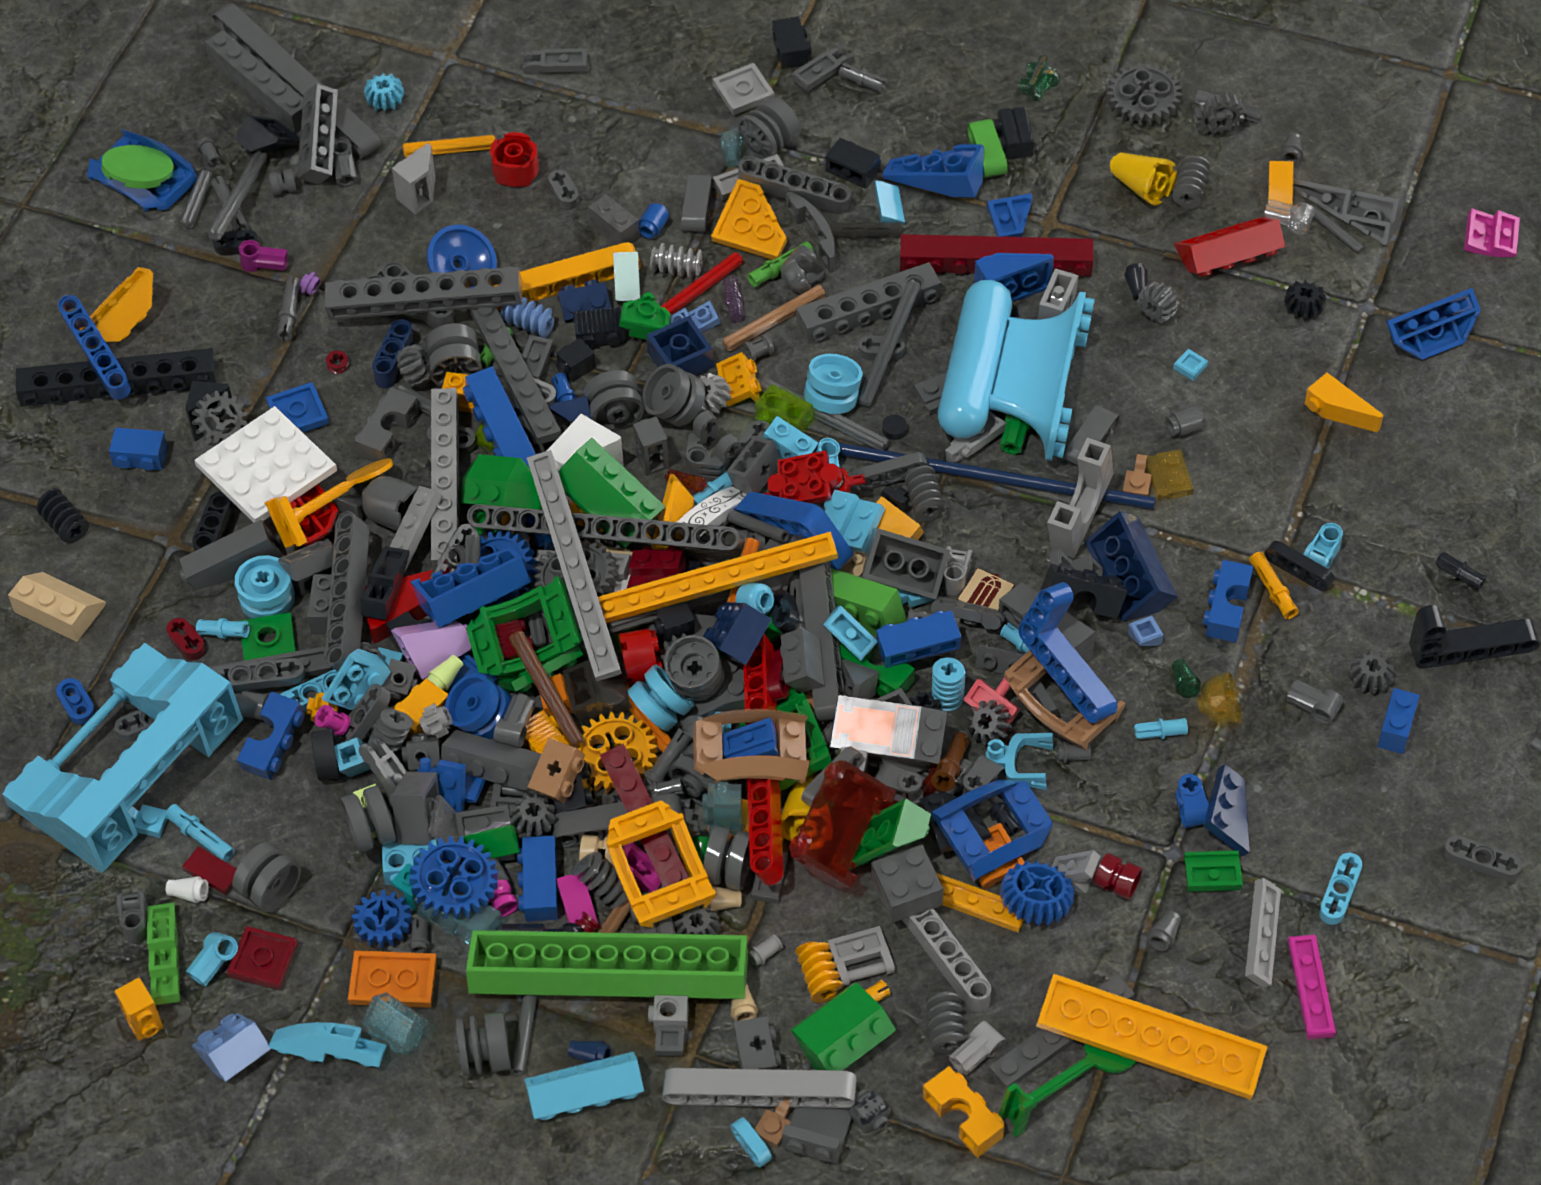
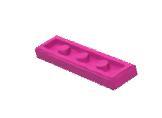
[1287,934,1336,1040]

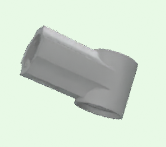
[949,1021,1006,1076]

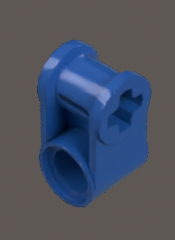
[1175,774,1209,828]

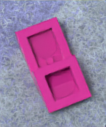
[556,873,598,931]

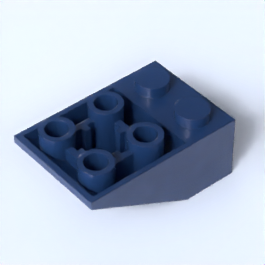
[703,602,772,665]

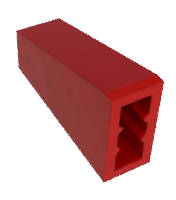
[365,568,450,644]

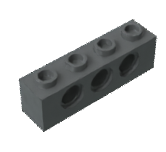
[298,84,338,185]

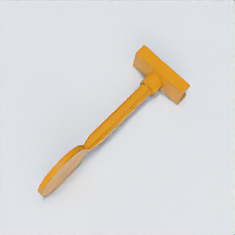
[264,458,394,548]

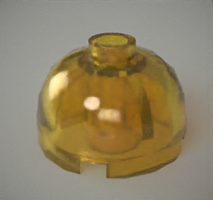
[1197,672,1242,725]

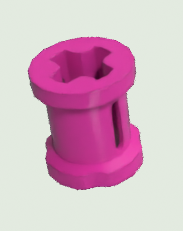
[315,705,350,736]

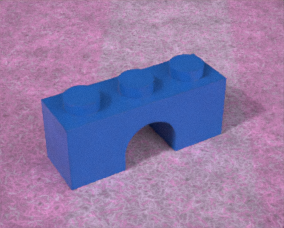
[1203,560,1253,642]
[237,691,305,780]

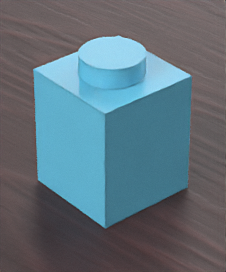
[334,737,371,777]

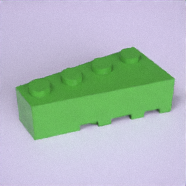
[831,568,907,636]

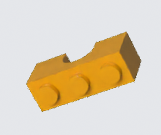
[923,1066,1004,1158]

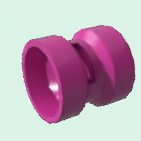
[488,879,519,918]

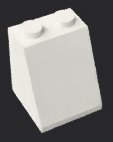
[547,414,624,471]

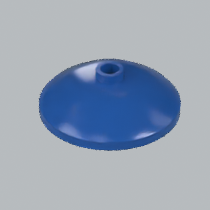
[427,225,497,290]

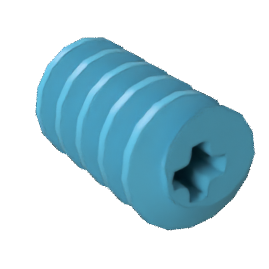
[932,658,966,711]

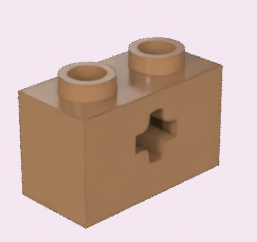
[528,738,585,804]

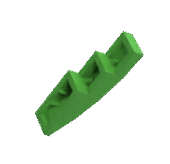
[147,903,180,1005]

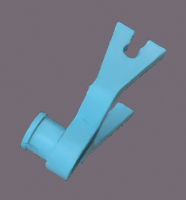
[986,733,1054,790]

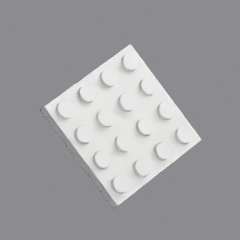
[195,406,337,522]

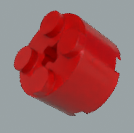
[490,132,539,187]
[619,628,663,685]

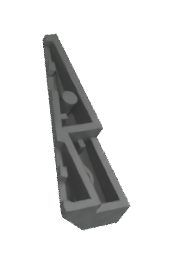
[1293,178,1405,245]

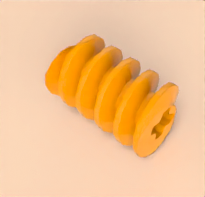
[795,942,843,1003]

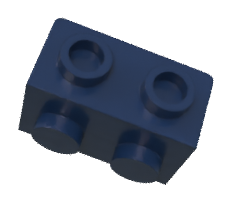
[557,280,611,321]

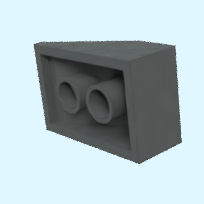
[675,658,745,730]

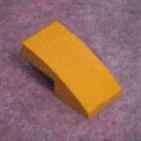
[1268,161,1293,210]

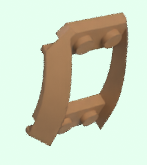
[1004,650,1125,751]
[693,709,810,784]

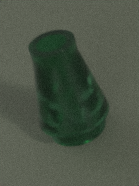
[1171,659,1201,698]

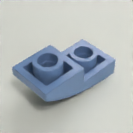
[669,301,721,332]

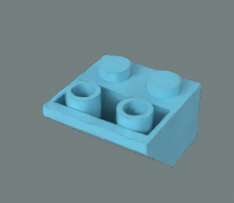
[322,649,391,714]

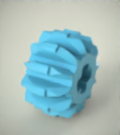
[364,73,404,111]

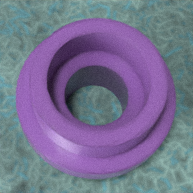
[299,272,321,295]

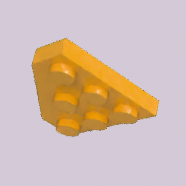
[711,179,787,260]

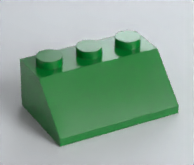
[846,799,931,870]
[790,982,896,1071]

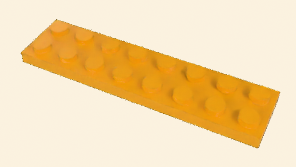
[1036,974,1267,1100]

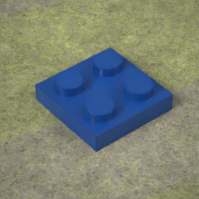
[266,382,329,433]

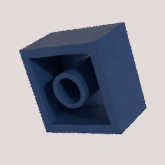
[646,316,714,375]

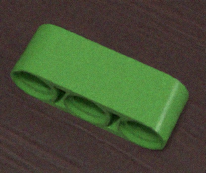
[967,119,1007,178]

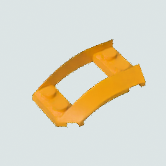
[606,800,716,929]

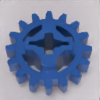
[352,890,412,948]

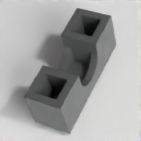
[354,387,419,462]

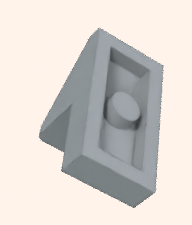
[1052,850,1100,893]

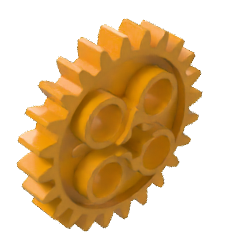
[575,712,658,794]

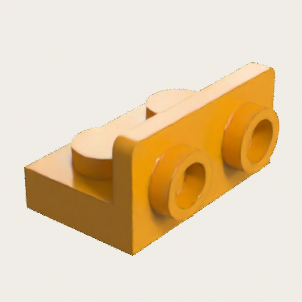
[716,352,761,407]

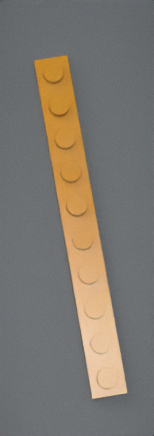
[598,531,838,623]

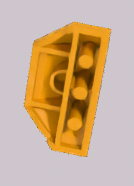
[79,267,153,342]
[651,474,695,554]

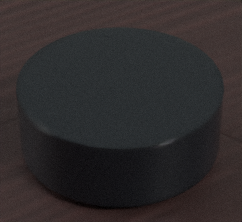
[882,415,907,440]

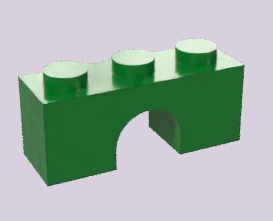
[840,642,915,697]

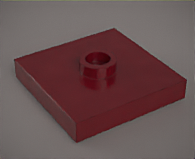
[227,926,298,990]

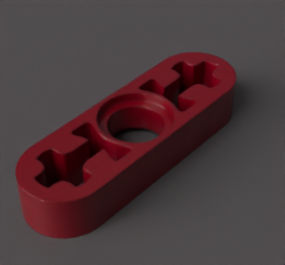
[767,649,790,701]

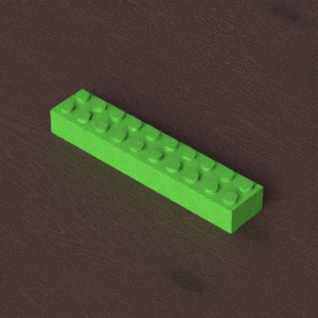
[466,930,748,999]

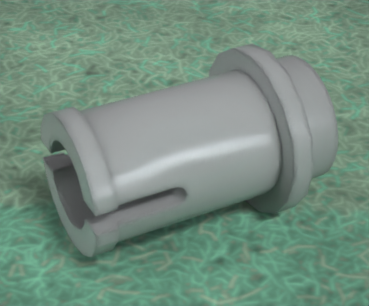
[748,934,783,966]

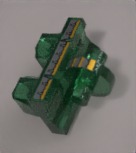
[1019,55,1060,101]

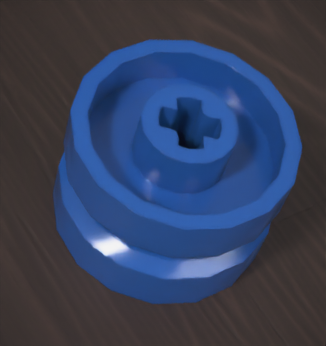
[445,674,512,739]

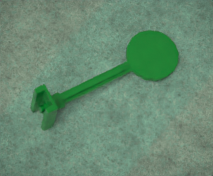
[998,1043,1136,1138]

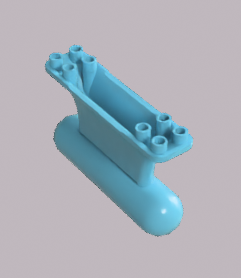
[938,280,1095,461]

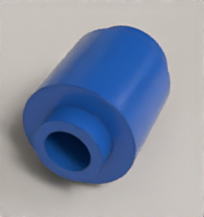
[639,203,669,239]

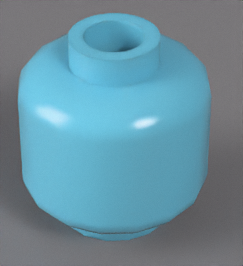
[735,582,774,615]

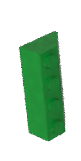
[558,438,665,550]

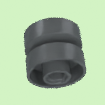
[426,323,482,387]

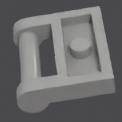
[827,926,895,987]

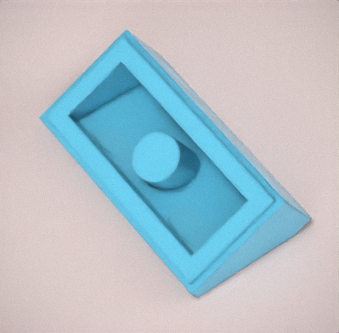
[875,181,905,227]
[823,606,878,661]

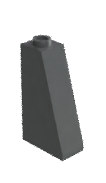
[180,520,286,590]

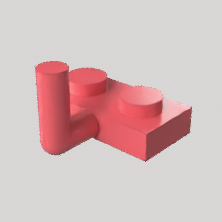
[963,677,1021,730]

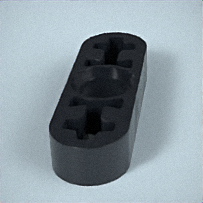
[1264,541,1335,591]

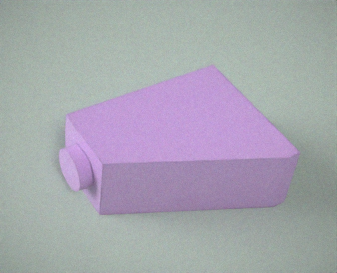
[391,620,472,680]

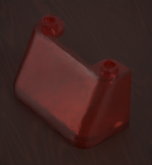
[789,760,896,888]

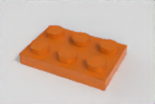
[348,951,437,1008]

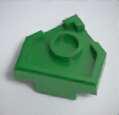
[619,291,671,340]

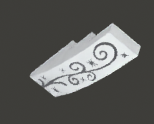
[676,486,747,537]

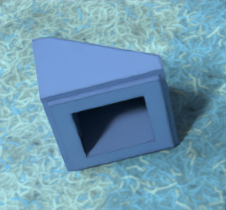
[1128,615,1163,646]

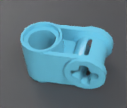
[1303,523,1343,569]

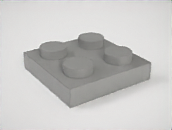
[713,63,775,115]

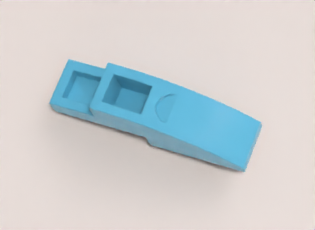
[269,1022,387,1067]

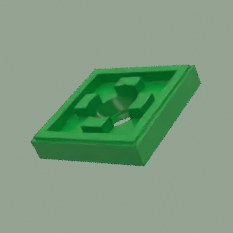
[240,612,296,661]

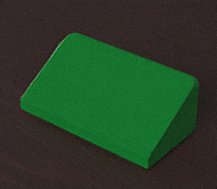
[459,825,520,858]

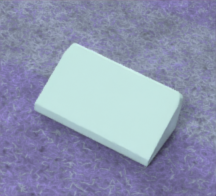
[613,252,640,301]

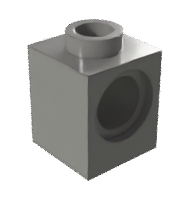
[648,995,689,1034]

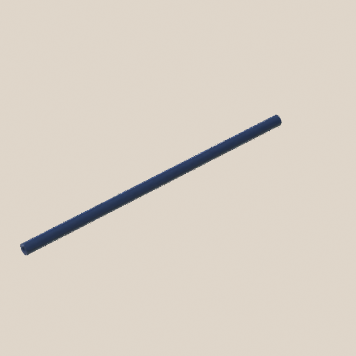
[838,442,1156,510]

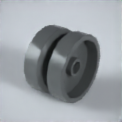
[642,364,705,427]
[583,370,644,432]
[668,742,737,808]
[341,785,396,854]
[703,825,750,891]
[232,842,301,913]

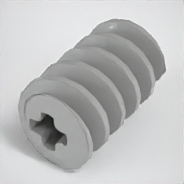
[650,243,703,279]

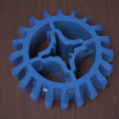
[1000,860,1074,926]

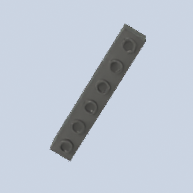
[796,262,941,344]

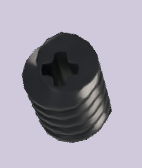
[36,488,89,543]

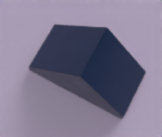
[549,396,592,424]

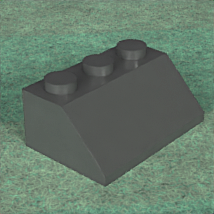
[862,528,951,600]

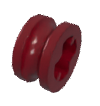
[326,350,349,374]
[574,911,602,933]

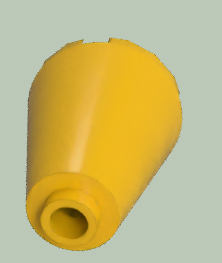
[1110,153,1177,205]
[781,775,831,849]

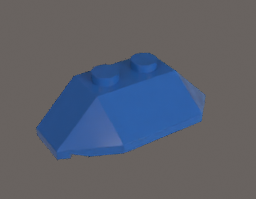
[1386,288,1481,360]

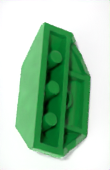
[460,454,542,510]

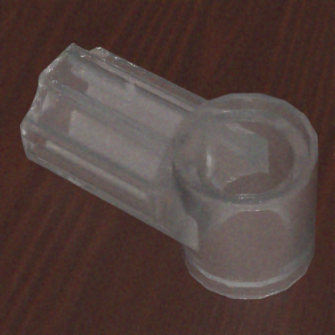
[1264,199,1315,235]

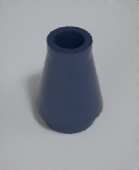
[568,1040,611,1063]

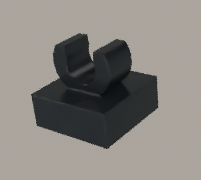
[880,486,909,513]

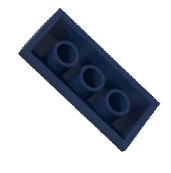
[1084,511,1178,622]

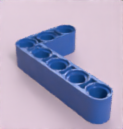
[734,492,854,571]
[1018,582,1117,723]

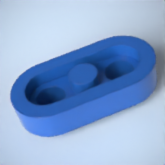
[56,678,95,724]

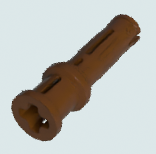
[931,732,970,792]

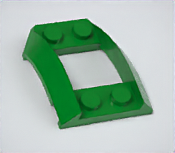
[466,576,583,676]
[734,688,831,791]

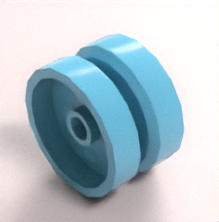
[804,354,863,414]
[235,555,295,618]
[628,665,695,732]

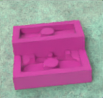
[1464,208,1520,257]

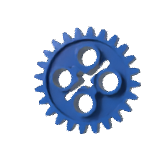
[480,530,537,608]
[409,836,498,920]

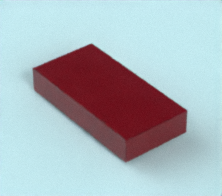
[182,846,237,895]

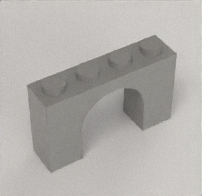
[1047,438,1114,558]

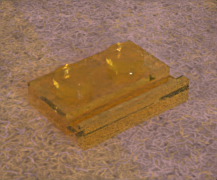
[1146,449,1193,501]

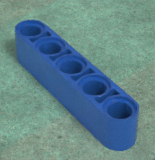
[58,295,130,400]

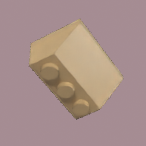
[8,572,106,642]

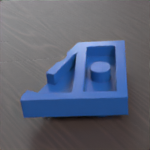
[987,193,1032,237]

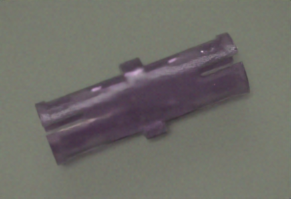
[723,276,745,324]

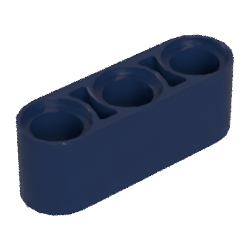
[372,319,415,388]

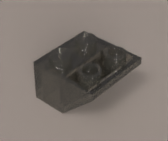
[563,661,632,726]

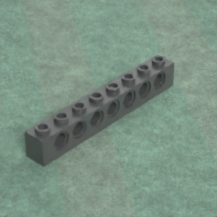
[325,266,522,320]

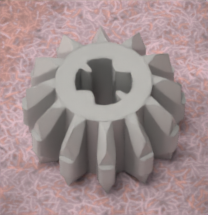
[699,373,732,414]

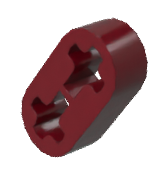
[166,618,206,661]

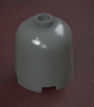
[362,476,418,531]

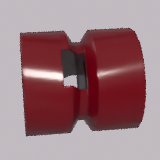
[1093,853,1143,900]

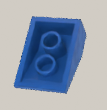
[974,253,1054,303]

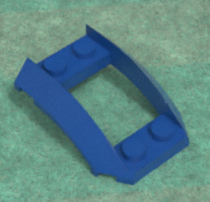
[87,129,197,212]
[931,780,1052,881]

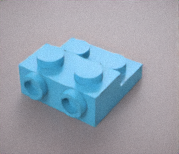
[824,490,885,553]

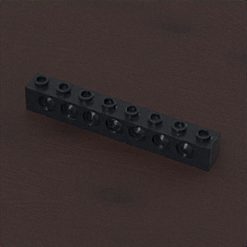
[16,348,217,407]

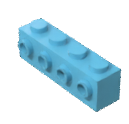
[524,1052,644,1120]

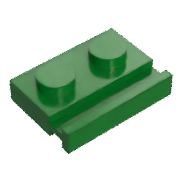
[1184,850,1243,892]

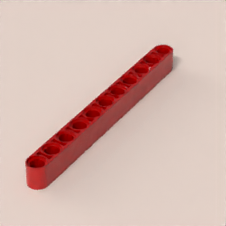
[743,633,783,886]

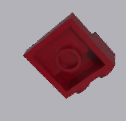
[626,546,687,589]

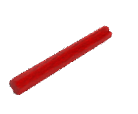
[661,252,743,316]

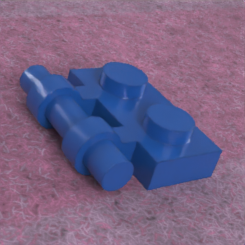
[417,758,466,815]

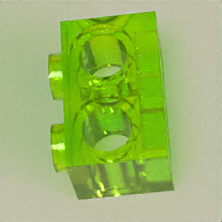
[755,384,813,432]

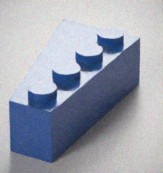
[410,547,530,628]

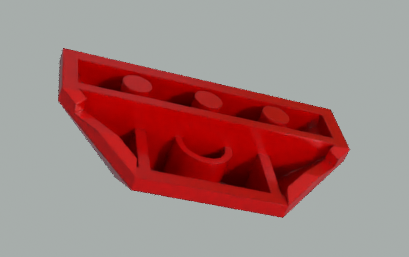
[290,484,339,547]

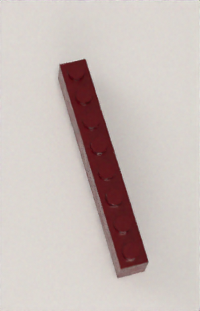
[900,234,1093,277]

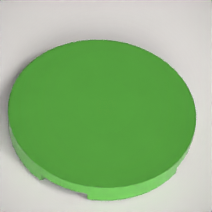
[101,145,173,189]

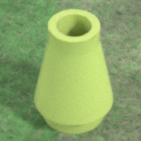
[427,654,464,691]

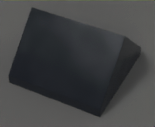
[185,381,233,442]

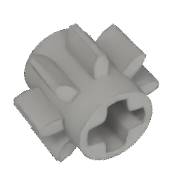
[420,703,453,738]

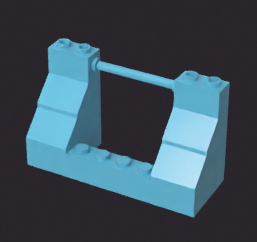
[2,643,243,873]

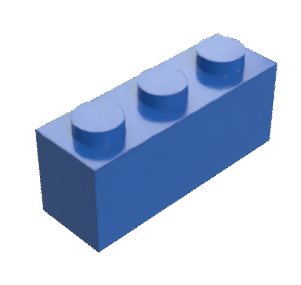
[876,610,961,668]
[518,836,558,922]

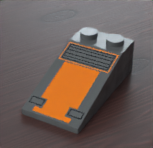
[829,695,947,767]

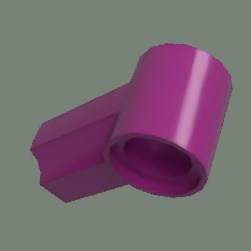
[239,240,288,272]

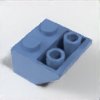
[192,1013,271,1082]

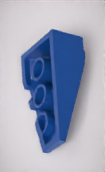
[882,144,984,198]

